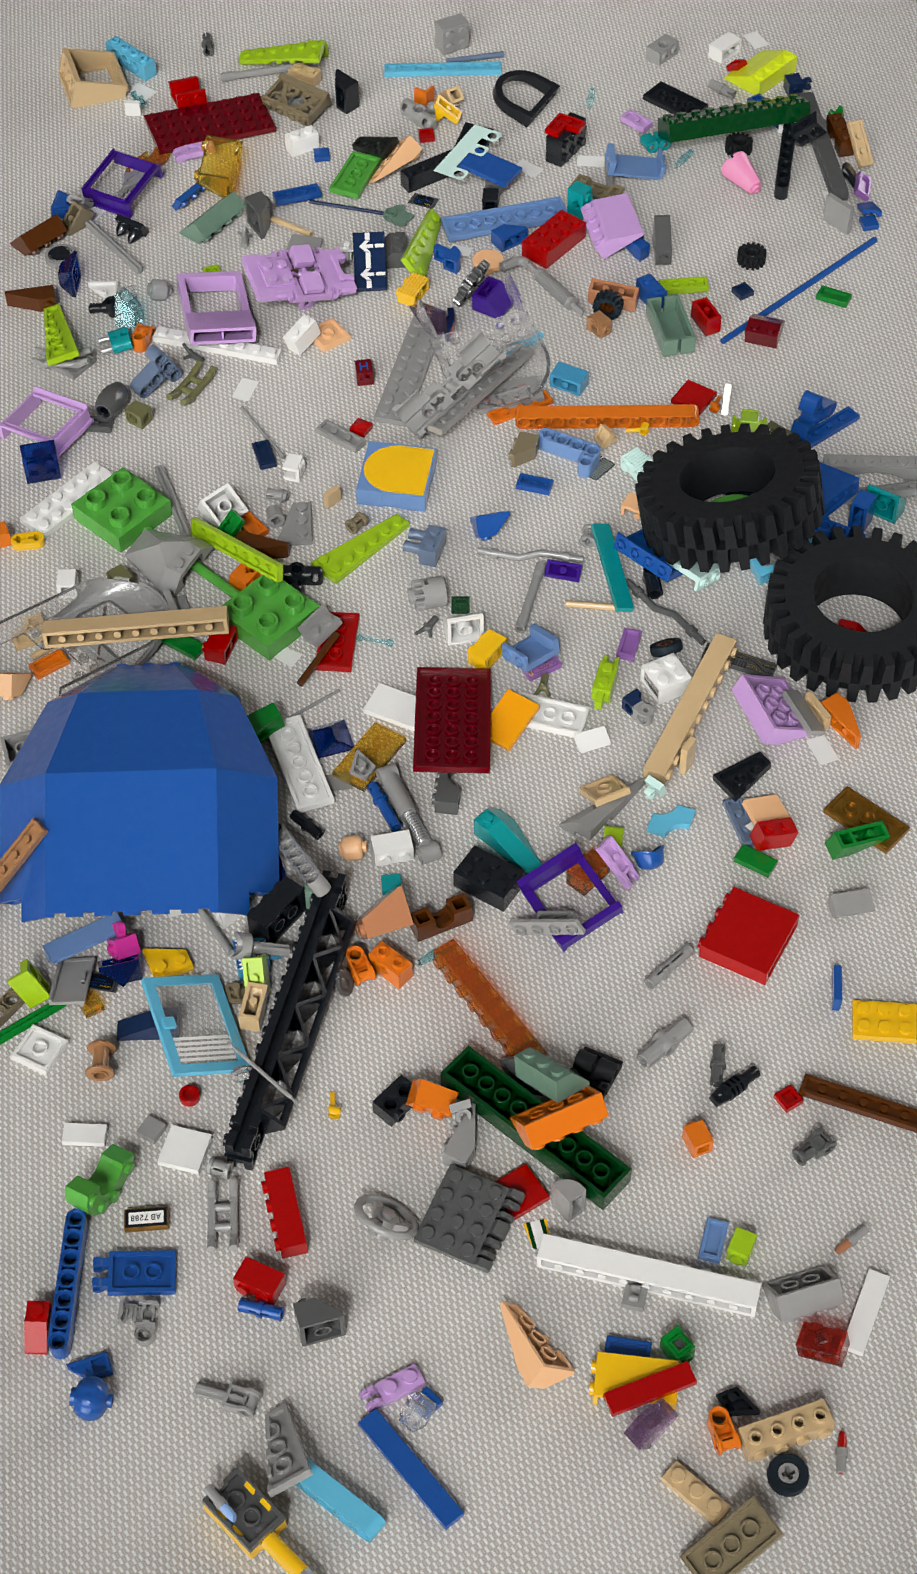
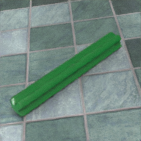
[0,1003,66,1045]

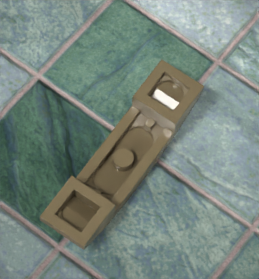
[570,174,625,199]

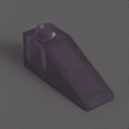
[410,303,447,335]

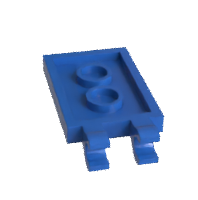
[92,1250,176,1296]

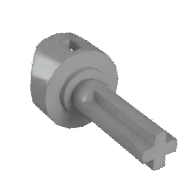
[231,931,290,959]

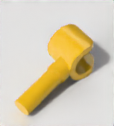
[625,422,650,436]
[328,1092,341,1119]

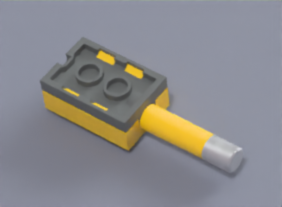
[202,1467,314,1574]

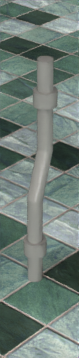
[477,547,584,564]

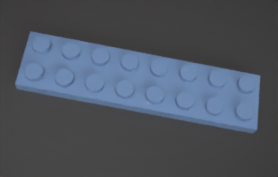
[441,196,568,242]

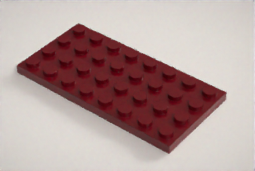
[144,93,276,155]
[413,667,491,774]

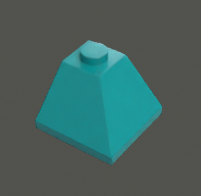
[867,484,906,524]

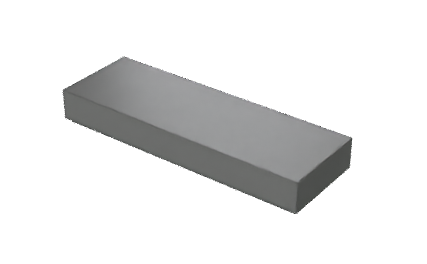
[316,419,366,453]
[781,690,825,735]

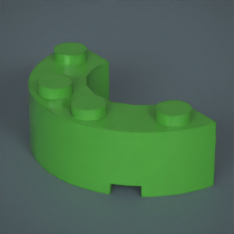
[65,1144,135,1216]

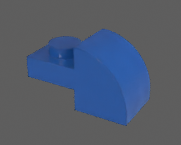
[434,243,461,274]

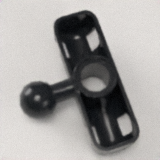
[283,562,323,593]

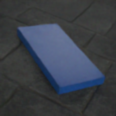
[457,148,522,188]

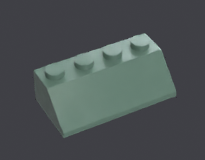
[179,191,245,243]

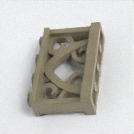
[261,72,332,126]

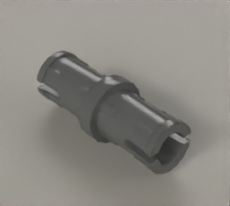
[201,32,213,56]
[709,1044,726,1087]

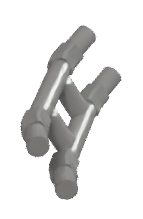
[31,346,93,369]
[207,1179,239,1253]

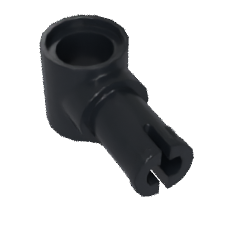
[89,296,122,318]

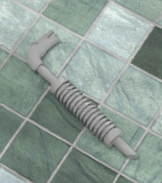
[499,256,583,316]

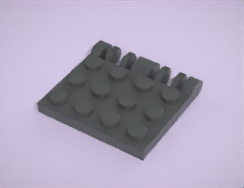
[413,1164,526,1273]

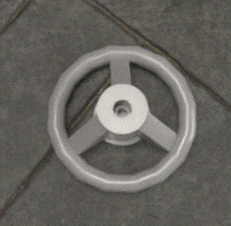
[354,1194,419,1241]

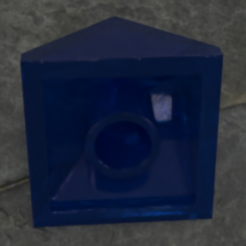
[58,251,81,297]
[308,719,355,759]
[97,954,143,987]

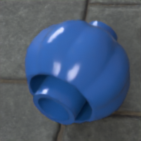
[69,1376,114,1421]

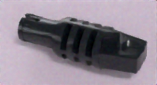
[709,1065,761,1107]

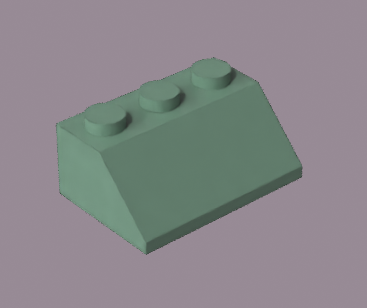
[514,1047,590,1103]

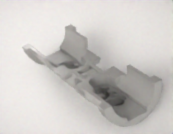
[392,328,508,439]

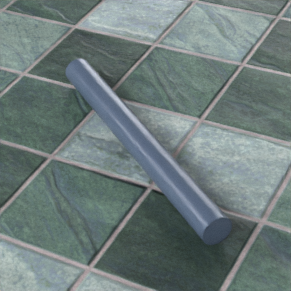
[446,51,504,62]

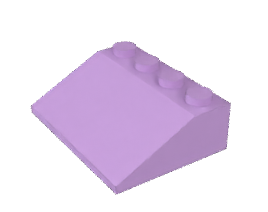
[580,193,644,259]
[731,674,809,745]

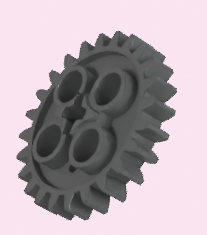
[453,259,490,307]

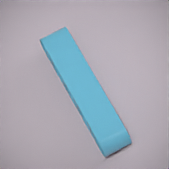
[296,1458,386,1543]

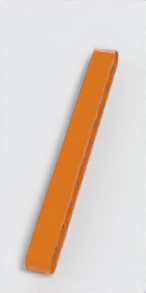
[515,404,700,429]

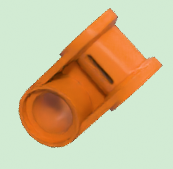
[132,323,156,353]
[346,946,376,986]
[706,1406,741,1456]

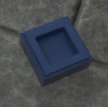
[731,282,754,301]

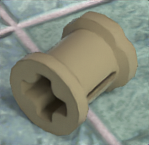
[345,512,368,534]

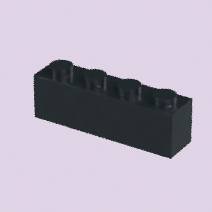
[400,149,461,193]

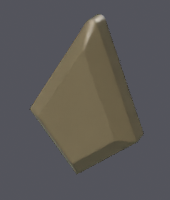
[225,980,245,1004]

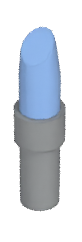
[203,1484,236,1523]

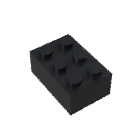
[546,112,587,167]
[453,845,525,912]
[247,876,306,943]

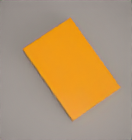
[490,689,540,752]

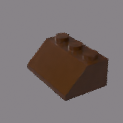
[10,214,67,256]

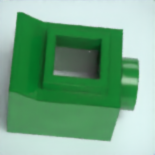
[660,1325,696,1364]

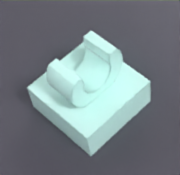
[644,775,667,801]

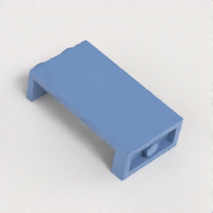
[605,143,666,180]

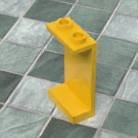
[589,1352,680,1413]

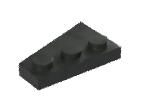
[352,137,399,159]

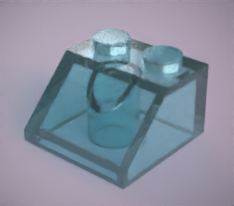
[115,287,144,328]

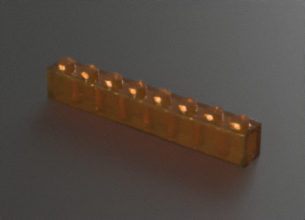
[432,939,548,1057]

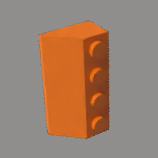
[510,1086,609,1150]

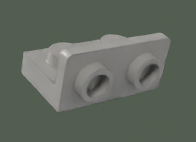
[298,604,343,648]

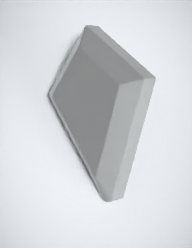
[350,749,376,781]

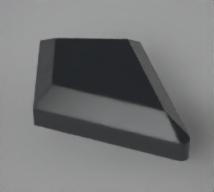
[842,162,856,188]
[716,1387,761,1417]

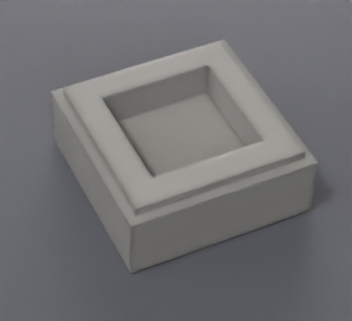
[136,1115,167,1144]

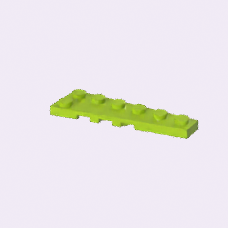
[401,208,441,277]
[44,304,80,366]

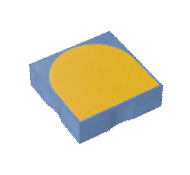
[356,441,437,512]

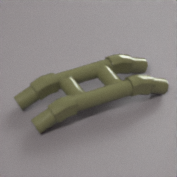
[166,360,217,406]

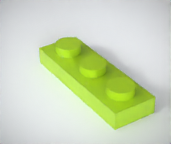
[659,276,709,295]

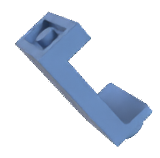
[501,623,560,673]

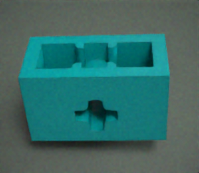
[567,180,593,220]

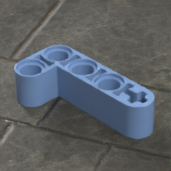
[539,428,601,478]

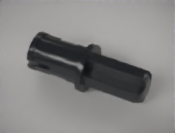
[289,810,325,840]

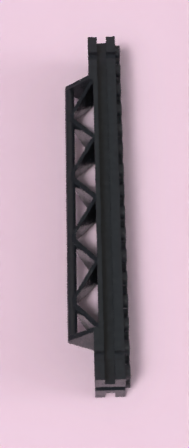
[223,870,356,1171]

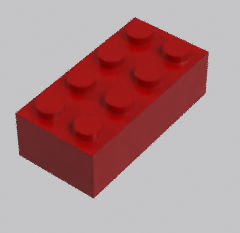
[522,209,586,269]

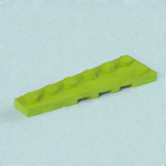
[238,40,325,65]
[311,514,410,584]

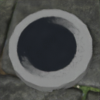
[45,244,77,269]

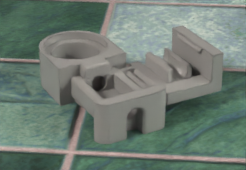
[117,1300,160,1347]

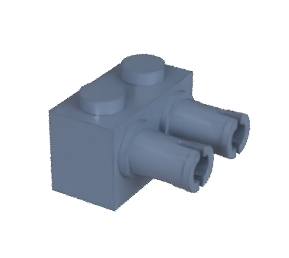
[403,525,446,567]

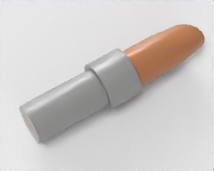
[835,1225,869,1255]

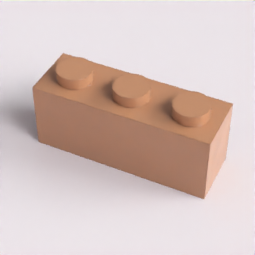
[588,278,639,312]

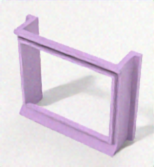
[0,386,94,459]

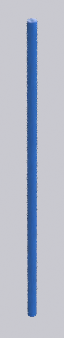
[720,237,878,344]

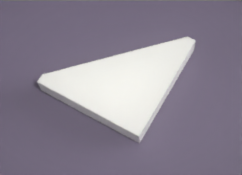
[88,281,118,299]

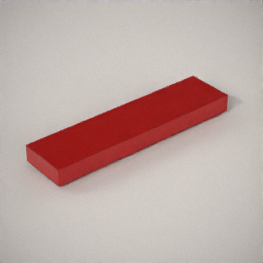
[603,1361,697,1417]

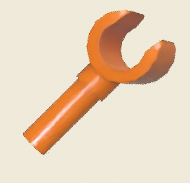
[709,395,722,414]

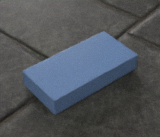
[698,1217,729,1264]

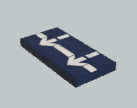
[353,232,387,292]

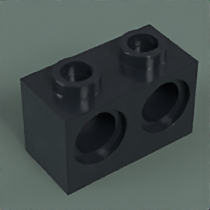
[791,111,827,146]
[372,1074,413,1127]

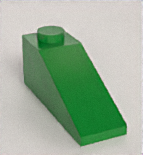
[825,821,890,860]

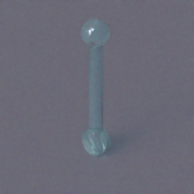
[356,634,394,647]

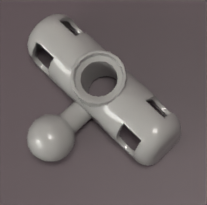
[400,98,437,130]

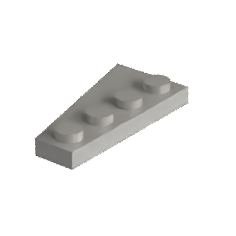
[265,1403,313,1498]

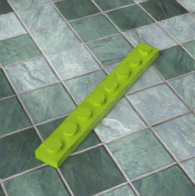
[191,517,284,583]

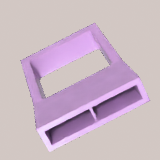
[177,271,256,345]

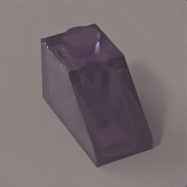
[624,1398,679,1450]

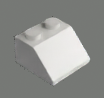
[197,483,249,528]
[443,612,484,646]

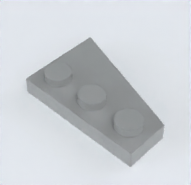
[277,502,312,546]

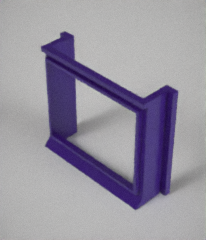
[81,148,165,219]
[516,843,624,952]

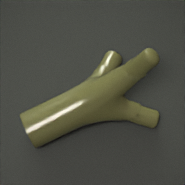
[533,673,551,697]

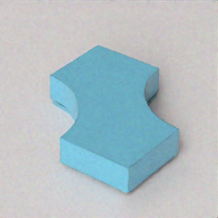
[647,805,696,838]

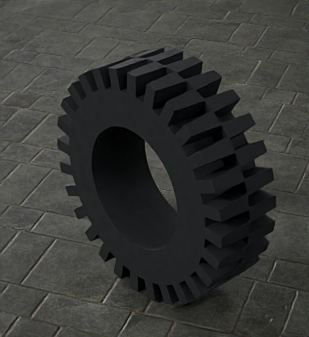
[635,423,825,573]
[763,526,917,703]

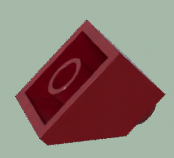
[745,314,785,349]

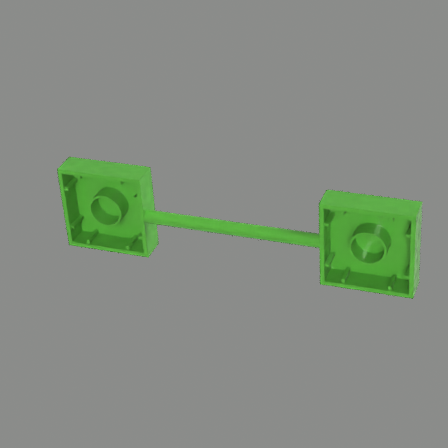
[71,467,319,661]

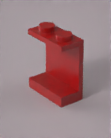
[168,75,207,108]

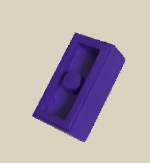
[544,559,583,583]

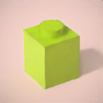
[726,1227,757,1267]

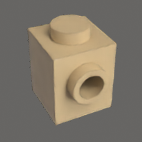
[440,85,464,107]

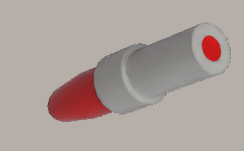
[836,1430,848,1475]

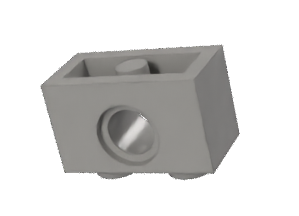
[646,34,679,66]

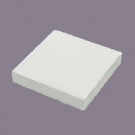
[11,1024,69,1075]
[157,1125,212,1175]

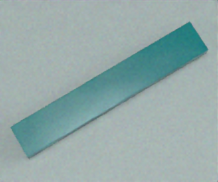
[591,523,634,612]

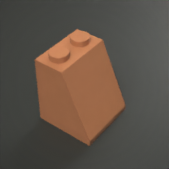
[355,886,414,939]

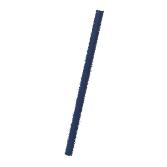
[309,200,385,215]

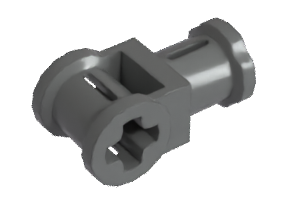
[792,1127,837,1166]

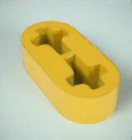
[11,531,45,551]

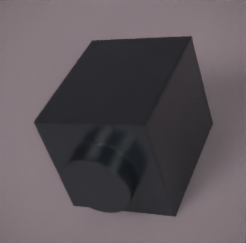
[482,188,499,210]

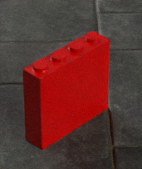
[697,887,800,985]

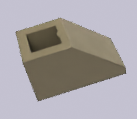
[509,431,539,468]

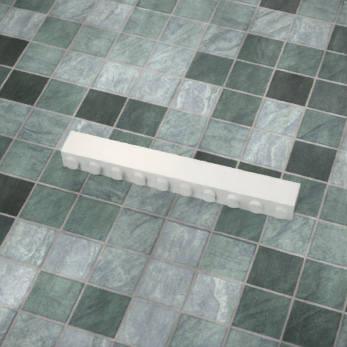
[536,1233,761,1317]

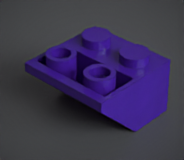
[472,276,516,320]

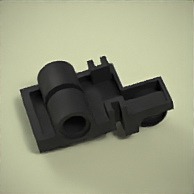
[570,1046,623,1099]

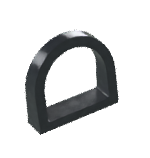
[492,70,560,128]

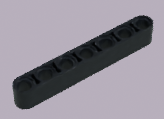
[774,122,795,200]

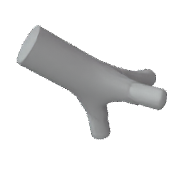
[237,226,252,248]

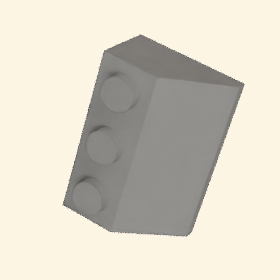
[762,1265,845,1323]

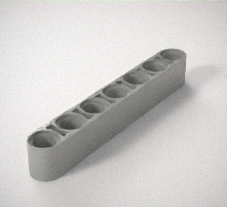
[278,823,331,897]

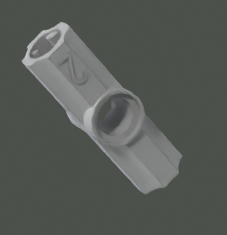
[636,1017,693,1068]

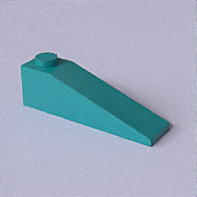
[474,809,542,875]

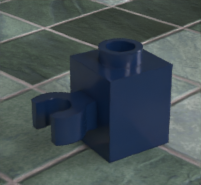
[783,73,812,97]

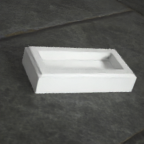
[62,1123,108,1147]

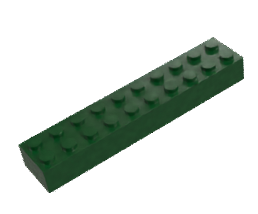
[658,94,810,143]
[441,1045,632,1210]

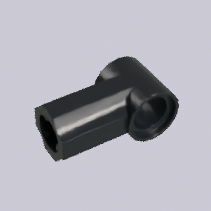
[642,567,663,599]

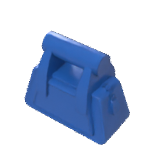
[51,190,71,219]

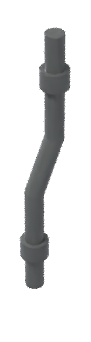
[626,578,706,646]

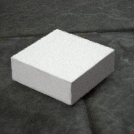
[124,100,142,116]

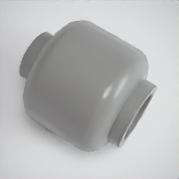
[147,279,171,301]

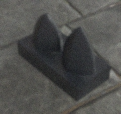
[115,214,148,244]

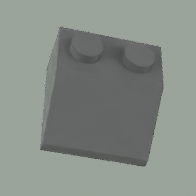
[245,191,272,240]
[385,232,407,269]
[293,1298,346,1347]

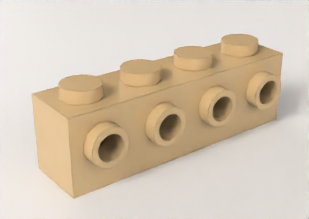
[737,1399,835,1462]

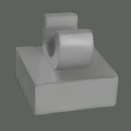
[449,1099,472,1123]
[621,1284,648,1312]

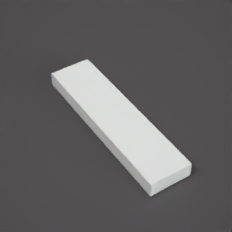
[841,1269,890,1357]

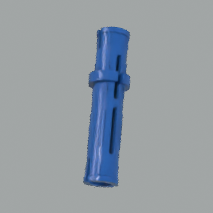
[367,781,402,832]

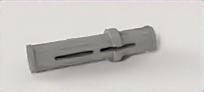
[644,944,694,989]

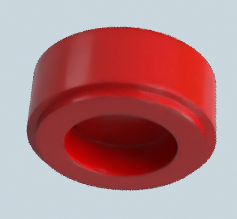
[179,1085,200,1107]

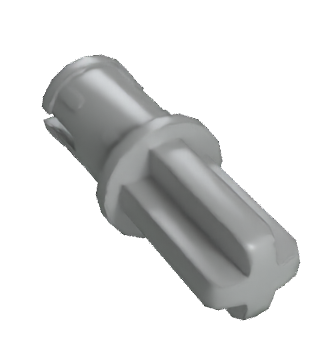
[708,79,737,99]
[66,194,94,208]

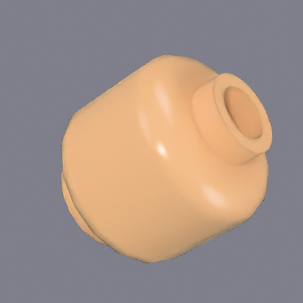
[338,835,368,861]

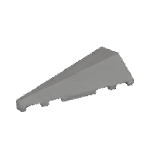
[559,778,645,840]

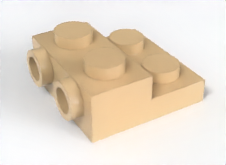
[288,62,321,87]

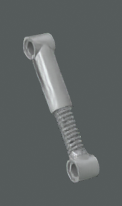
[375,763,442,865]

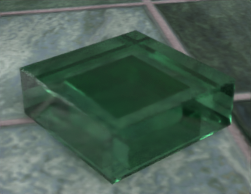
[451,596,469,614]

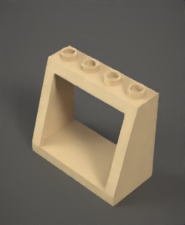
[58,48,129,108]

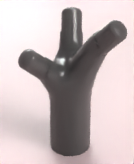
[182,343,205,363]
[414,615,439,638]

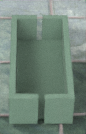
[646,294,696,357]

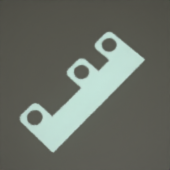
[434,124,501,180]

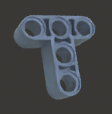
[130,345,182,398]

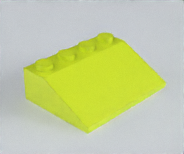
[724,50,797,95]

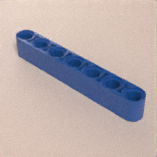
[48,1208,88,1359]

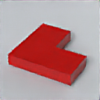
[545,112,586,138]

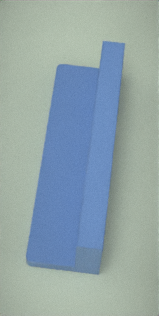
[43,912,126,964]

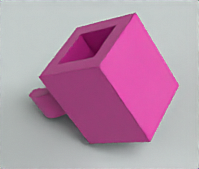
[107,921,141,960]

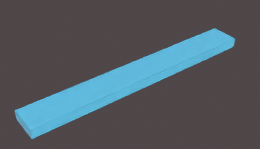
[384,61,502,77]

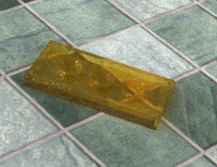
[332,722,406,792]

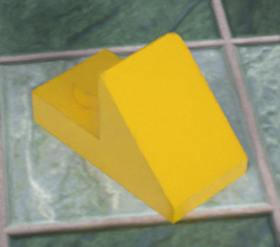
[434,94,462,124]

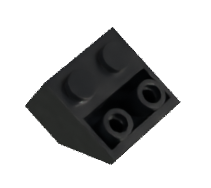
[335,69,359,114]

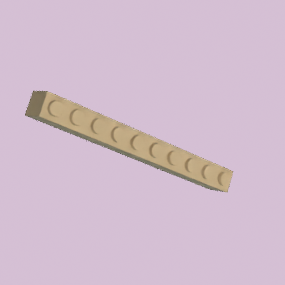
[42,606,229,649]
[643,632,738,786]

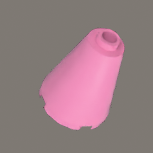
[721,151,762,194]

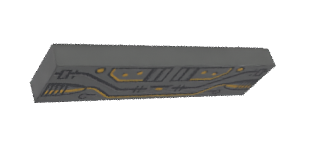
[701,643,777,677]

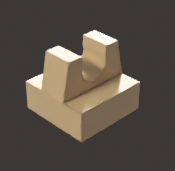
[593,424,617,448]

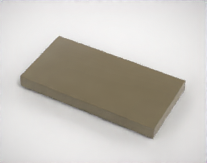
[680,1495,784,1574]

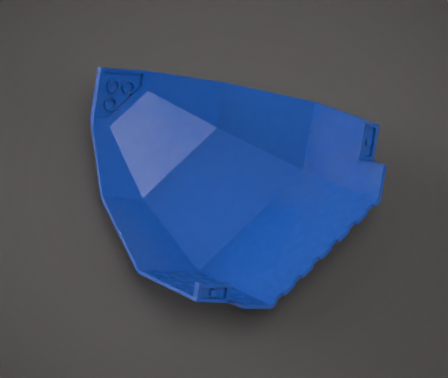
[0,662,279,923]

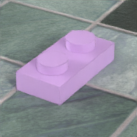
[620,109,653,133]

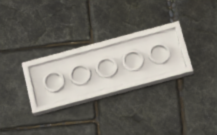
[19,461,113,539]
[268,715,335,813]

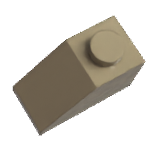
[62,201,95,236]

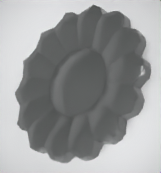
[335,969,354,997]

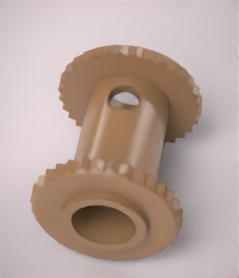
[85,1040,116,1081]

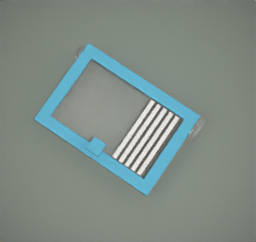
[141,970,250,1083]

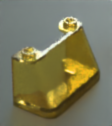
[194,135,243,198]

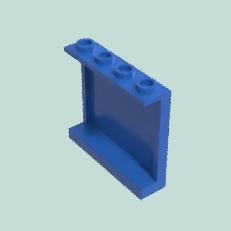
[820,462,859,521]
[613,529,683,582]

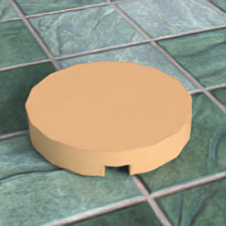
[472,249,504,274]

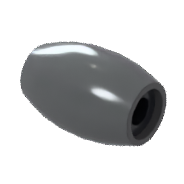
[94,382,128,420]

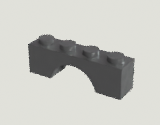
[431,772,460,815]

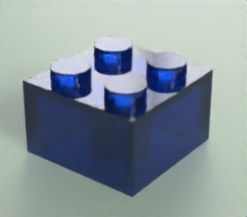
[20,440,61,484]

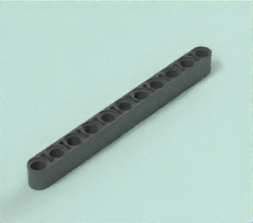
[797,92,849,201]

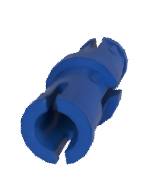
[238,1297,285,1322]

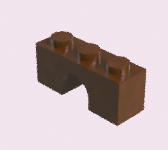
[826,113,854,157]
[410,893,473,942]

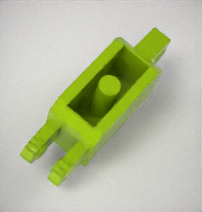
[592,655,620,710]

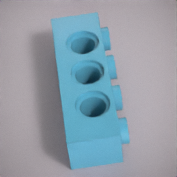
[105,36,157,81]

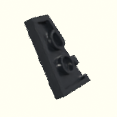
[713,752,771,802]

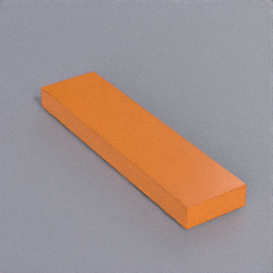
[487,390,554,425]

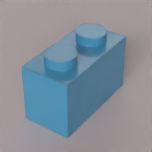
[550,362,589,396]

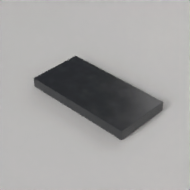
[643,81,708,115]

